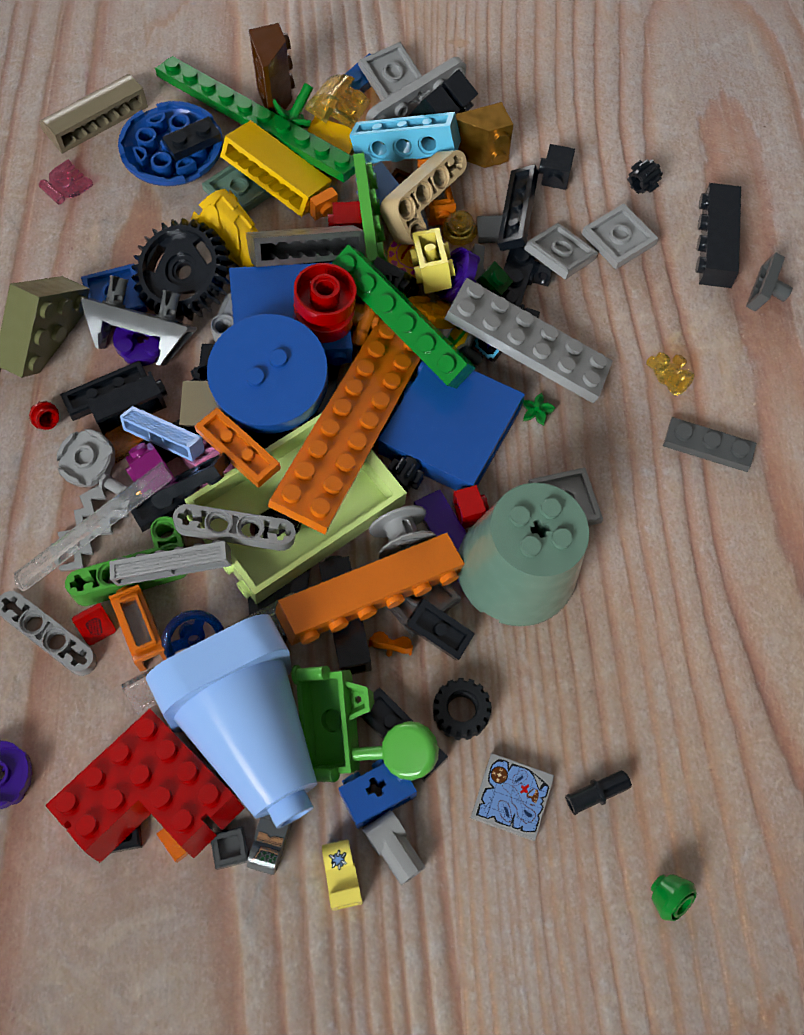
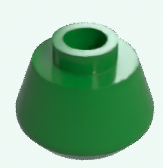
[651,874,697,921]

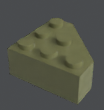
[0,276,90,378]

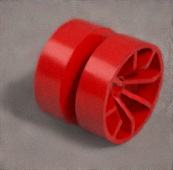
[293,263,356,343]

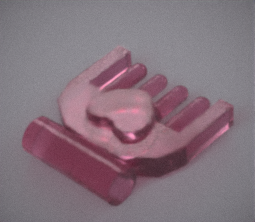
[39,159,93,205]

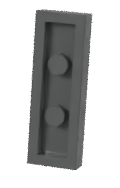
[663,417,757,472]

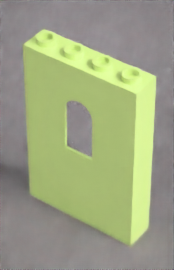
[184,413,407,604]

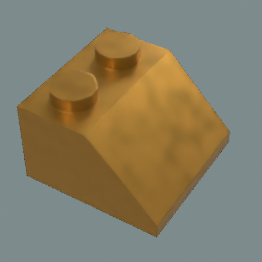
[456,102,514,168]

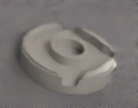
[57,429,115,487]

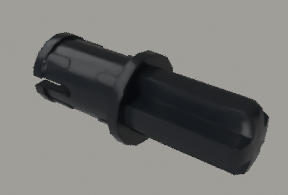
[565,770,632,815]

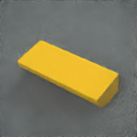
[220,120,332,217]

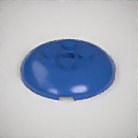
[118,101,223,186]

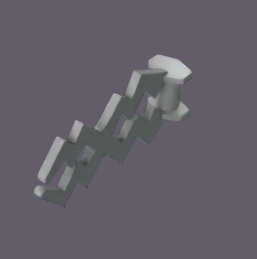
[51,474,134,572]

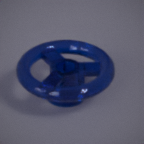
[161,610,224,658]

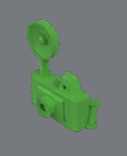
[291,665,439,783]

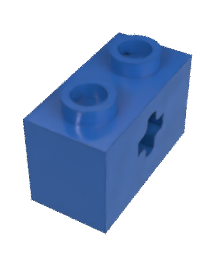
[338,759,417,829]

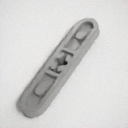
[365,57,466,121]

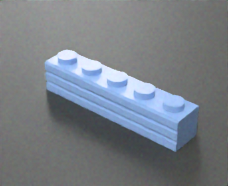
[120,406,205,462]

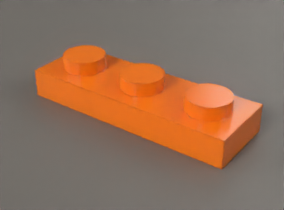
[194,408,281,488]

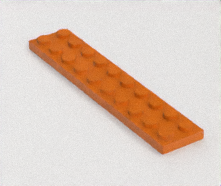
[268,318,438,535]

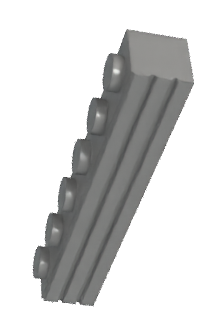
[109,540,232,586]

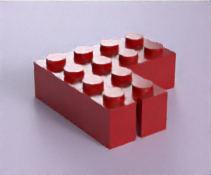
[45,709,245,863]

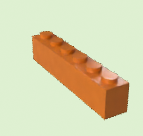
[275,533,465,646]

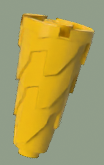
[191,189,259,267]

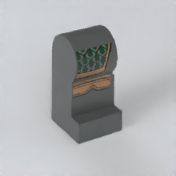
[247,815,293,875]

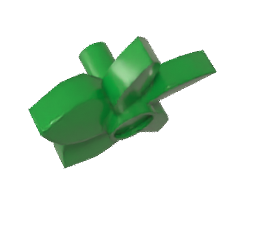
[523,393,555,426]

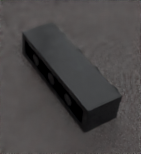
[695,183,741,288]

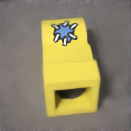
[322,839,363,911]

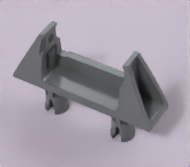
[81,275,197,366]

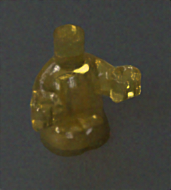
[646,352,694,396]

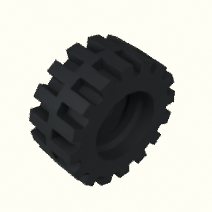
[433,678,492,740]

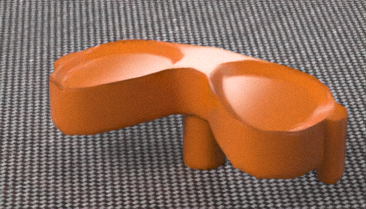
[369,631,413,657]

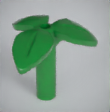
[273,83,313,128]

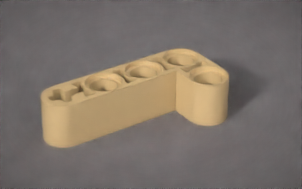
[380,150,467,245]

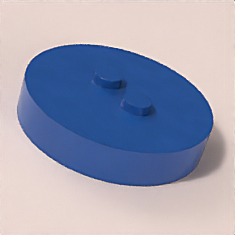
[207,314,329,434]

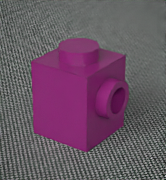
[125,442,174,493]

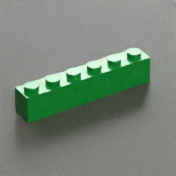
[331,244,476,389]

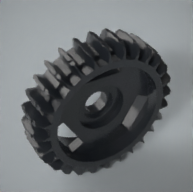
[131,218,233,322]

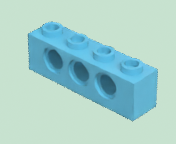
[349,112,461,164]

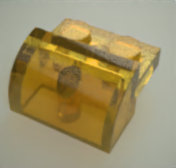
[305,74,371,129]

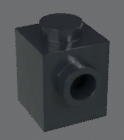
[539,144,575,190]

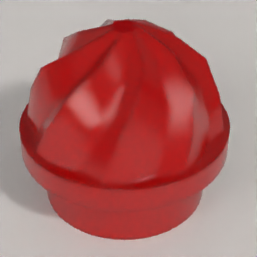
[29,401,59,430]

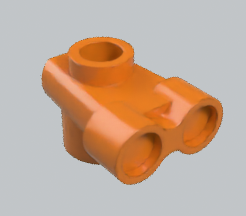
[351,302,380,348]

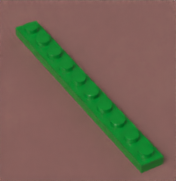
[155,56,355,183]

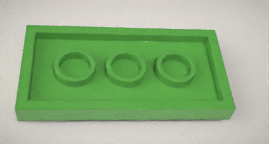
[353,152,389,264]

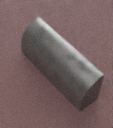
[246,225,365,267]

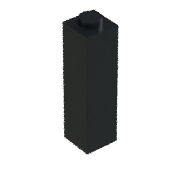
[318,555,372,675]

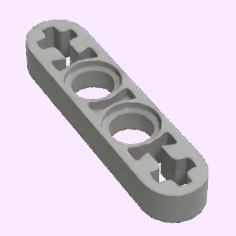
[173,504,296,551]
[0,591,97,676]

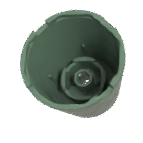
[458,483,589,626]

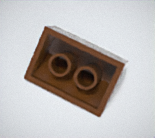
[249,23,295,115]

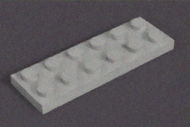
[444,278,613,404]

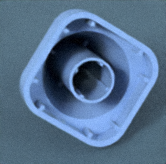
[146,614,317,829]

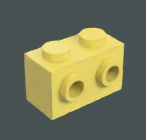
[410,227,455,294]

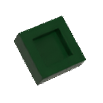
[476,261,513,296]

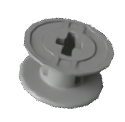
[369,505,436,559]

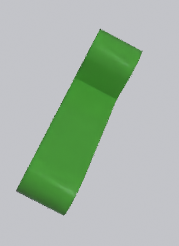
[65,516,187,606]

